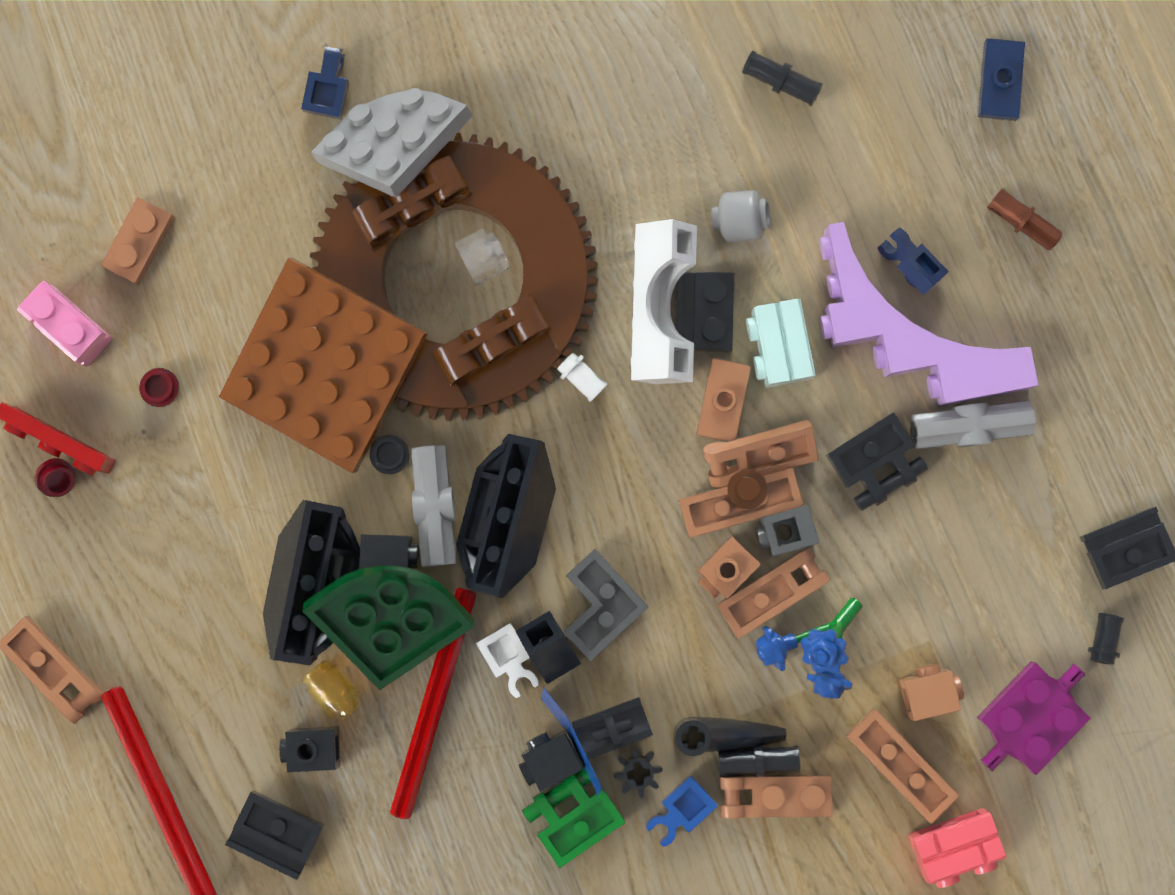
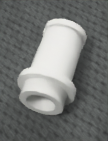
[557,353,607,402]

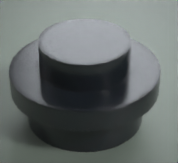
[370,435,409,474]

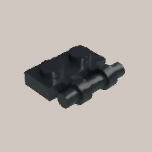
[826,412,928,511]

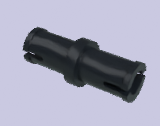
[742,50,823,106]
[718,745,800,777]

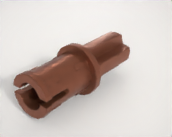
[987,188,1062,250]

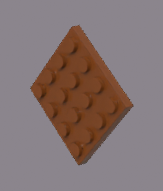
[219,258,428,473]

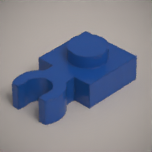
[646,775,718,847]

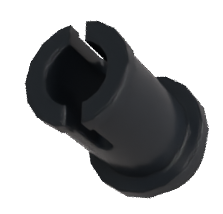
[1088,613,1124,665]

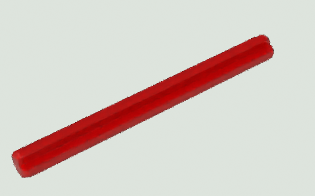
[390,588,476,820]
[101,686,217,895]

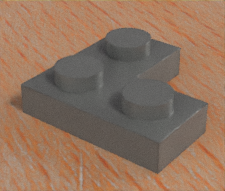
[564,549,648,661]

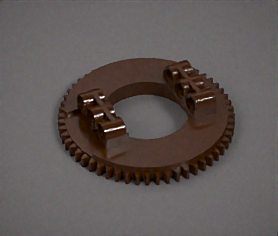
[310,133,598,422]

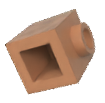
[697,536,761,599]
[898,664,964,721]

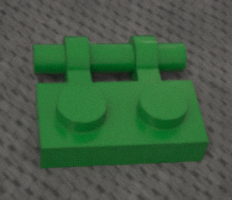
[522,767,626,869]

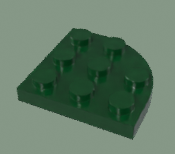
[303,565,474,690]

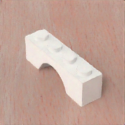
[631,219,697,384]

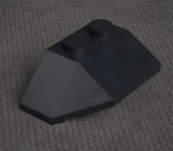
[456,434,556,598]
[262,500,360,666]

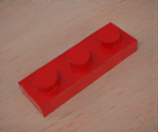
[0,402,116,476]

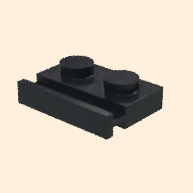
[676,272,734,352]
[1079,506,1175,589]
[225,790,324,880]

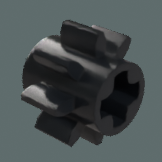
[613,746,663,798]

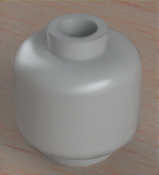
[712,190,771,242]

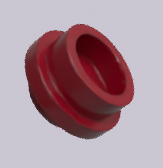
[139,368,180,407]
[34,458,75,497]

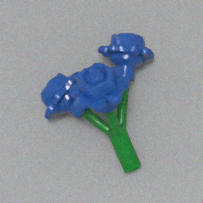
[755,598,862,699]

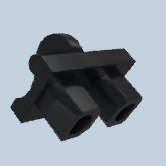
[571,697,653,760]

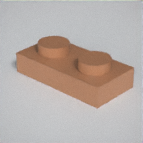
[101,197,175,285]

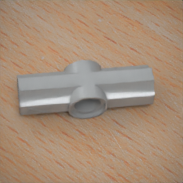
[910,401,1036,449]
[411,445,456,567]

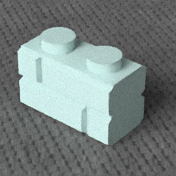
[746,299,816,388]

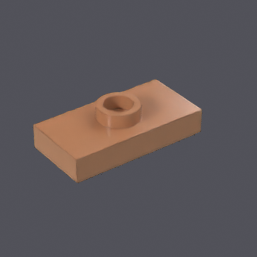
[696,358,751,442]

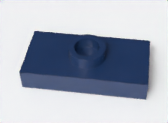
[978,38,1025,121]

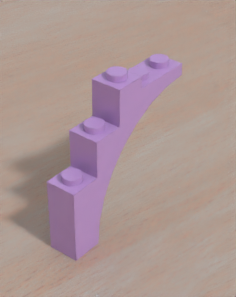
[819,222,1039,407]

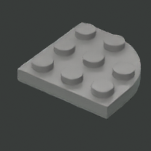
[311,88,472,198]

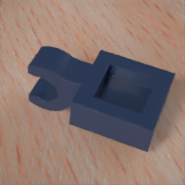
[301,47,349,120]
[877,228,949,295]

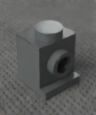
[755,505,819,557]

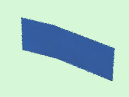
[541,687,602,797]

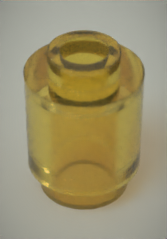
[302,660,361,720]

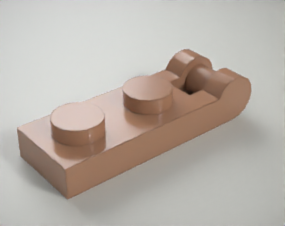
[703,420,818,488]
[716,546,831,639]
[0,616,104,724]
[720,775,832,818]

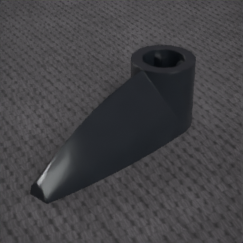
[673,717,787,756]

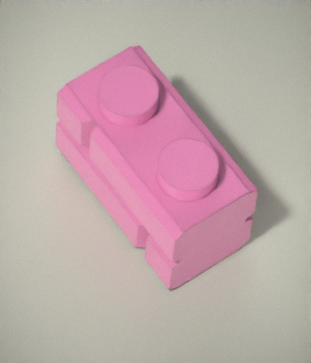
[17,281,113,367]

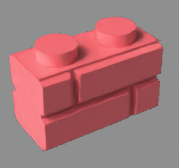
[908,808,1006,888]

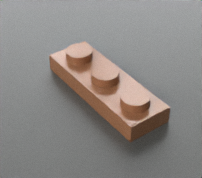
[678,468,804,538]
[845,708,959,824]

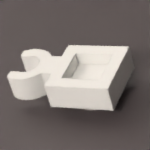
[476,623,539,698]

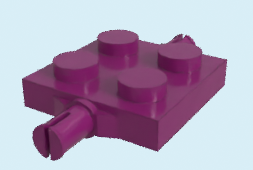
[976,661,1091,775]

